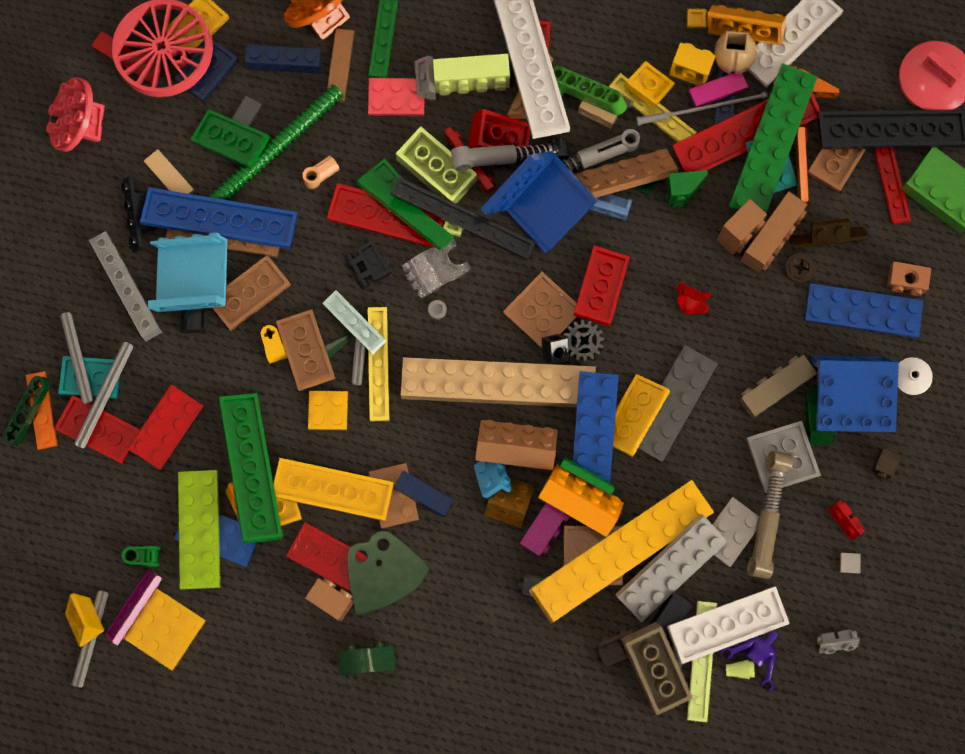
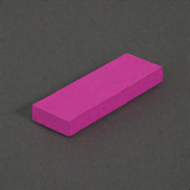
[689,73,748,108]

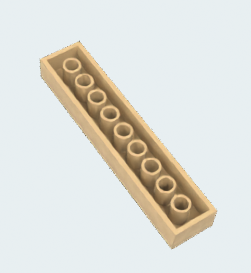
[401,358,596,407]

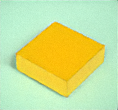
[687,9,706,29]

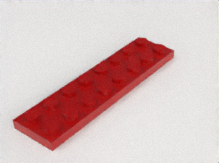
[671,92,820,172]

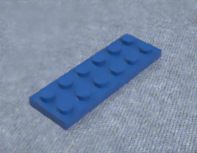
[805,283,923,338]
[573,371,619,485]

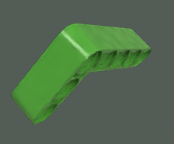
[553,66,627,115]

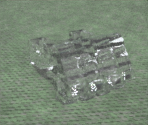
[402,238,472,298]

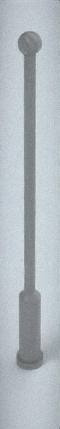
[636,92,768,126]

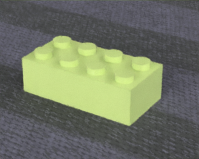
[433,54,510,95]
[396,127,477,204]

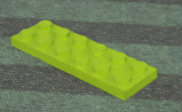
[178,470,220,590]

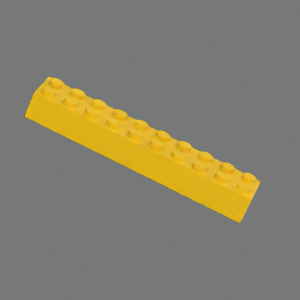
[529,480,714,623]

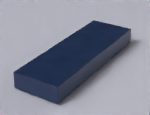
[393,471,453,517]

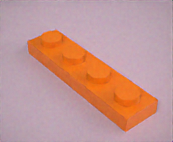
[26,371,58,450]

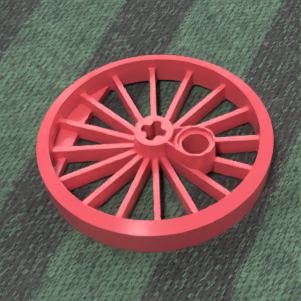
[112,0,213,97]

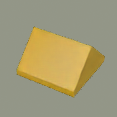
[65,594,104,647]

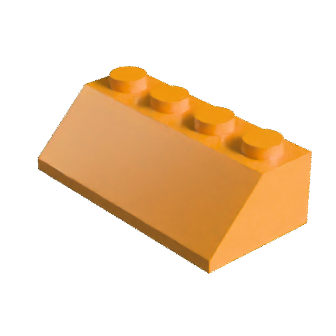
[707,5,786,45]

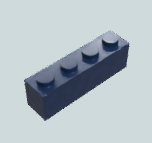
[245,45,322,74]

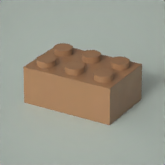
[717,199,767,255]

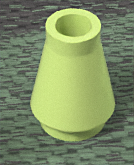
[726,659,755,679]

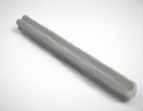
[60,312,93,404]
[72,590,109,687]

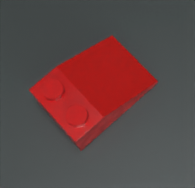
[468,109,531,160]

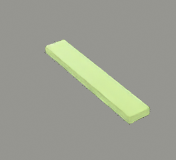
[687,601,717,722]

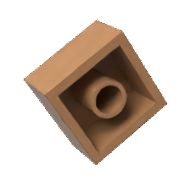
[305,578,354,622]

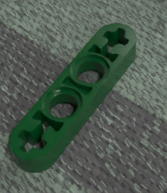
[3,376,50,445]

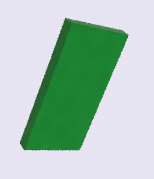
[190,109,270,169]

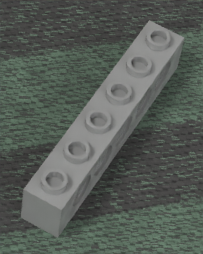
[89,231,162,341]

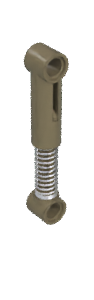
[747,450,793,579]

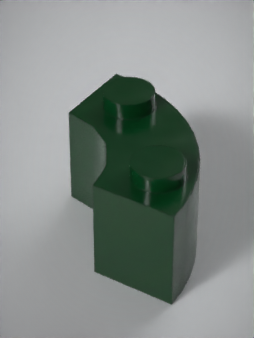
[805,390,837,446]
[338,643,396,675]

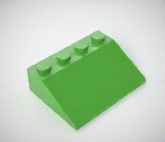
[901,148,965,234]

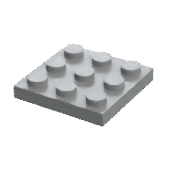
[746,421,821,493]

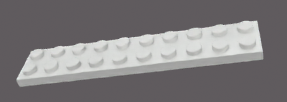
[494,0,570,139]

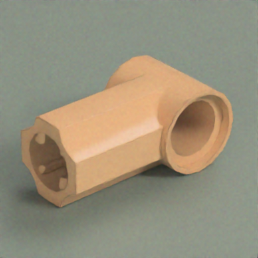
[303,156,339,189]

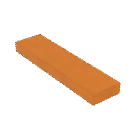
[795,127,809,203]

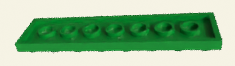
[728,63,818,213]
[218,393,283,544]

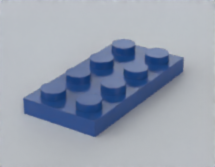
[174,514,257,567]

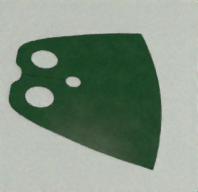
[348,531,429,615]

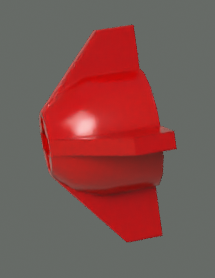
[677,281,711,315]

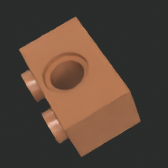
[887,262,932,296]

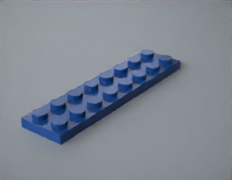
[140,187,298,249]

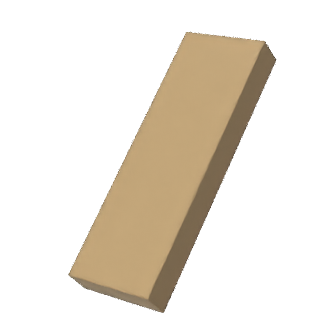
[144,149,194,194]

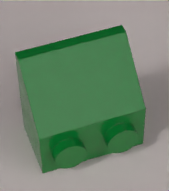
[666,171,708,208]

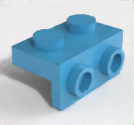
[474,461,511,499]

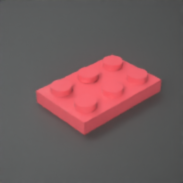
[368,78,425,116]

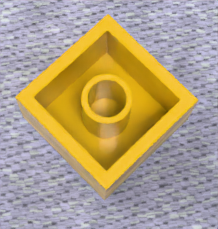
[669,42,716,86]

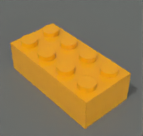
[538,464,624,537]

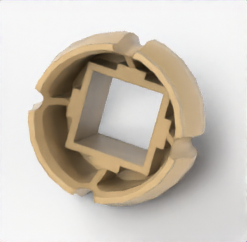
[714,30,757,74]

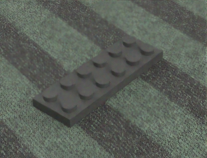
[638,345,718,463]

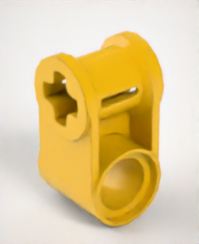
[261,325,288,364]

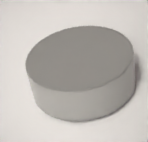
[428,300,447,320]

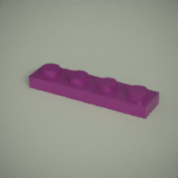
[104,569,162,645]

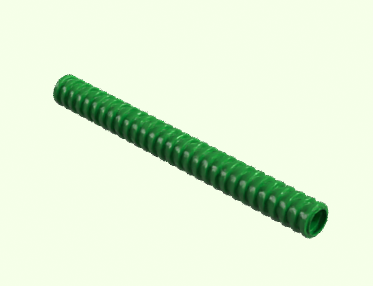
[209,84,344,200]

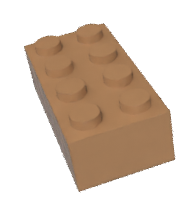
[741,192,808,273]
[476,420,558,470]

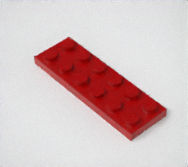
[327,183,444,249]

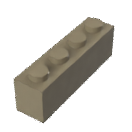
[739,355,817,419]

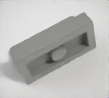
[415,56,436,100]

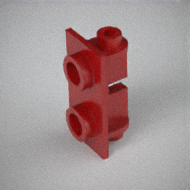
[827,500,865,541]

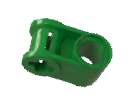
[121,546,161,567]

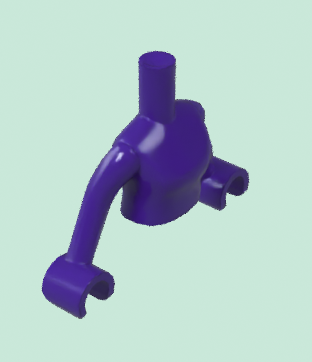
[720,630,778,691]

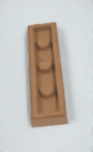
[327,29,355,102]

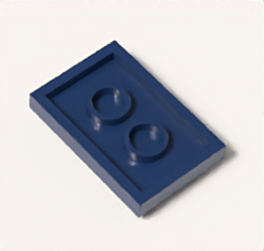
[174,39,239,102]

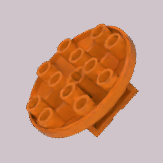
[284,0,350,40]

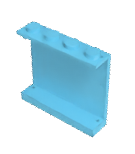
[148,233,227,312]

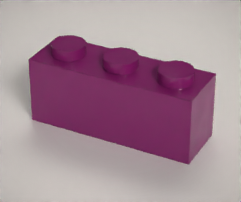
[520,502,570,557]

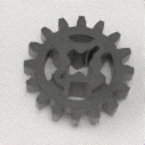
[563,320,605,361]

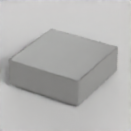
[840,553,861,574]

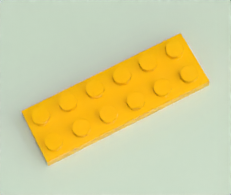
[274,458,394,521]

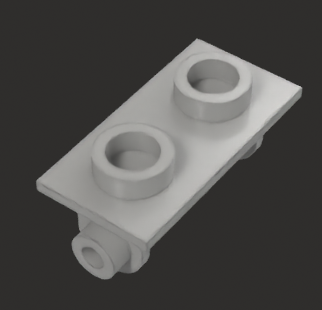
[817,629,860,654]

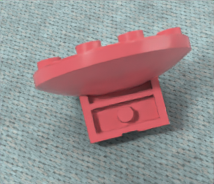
[898,41,965,110]
[46,77,104,152]

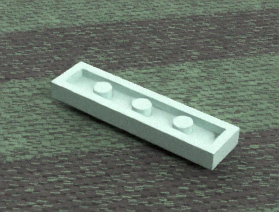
[323,290,387,354]

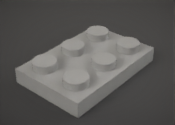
[712,497,760,567]

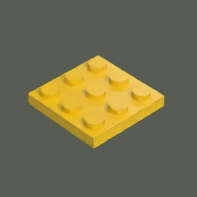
[124,589,206,671]

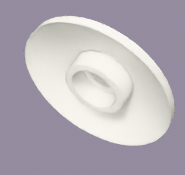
[898,357,932,395]

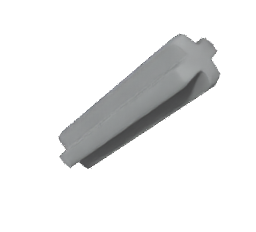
[351,338,366,386]

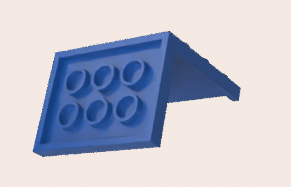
[481,151,598,254]
[809,355,899,432]

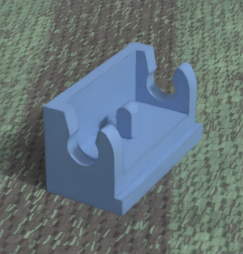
[590,194,632,220]

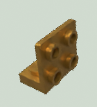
[484,477,535,528]

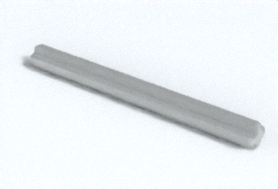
[75,342,133,448]

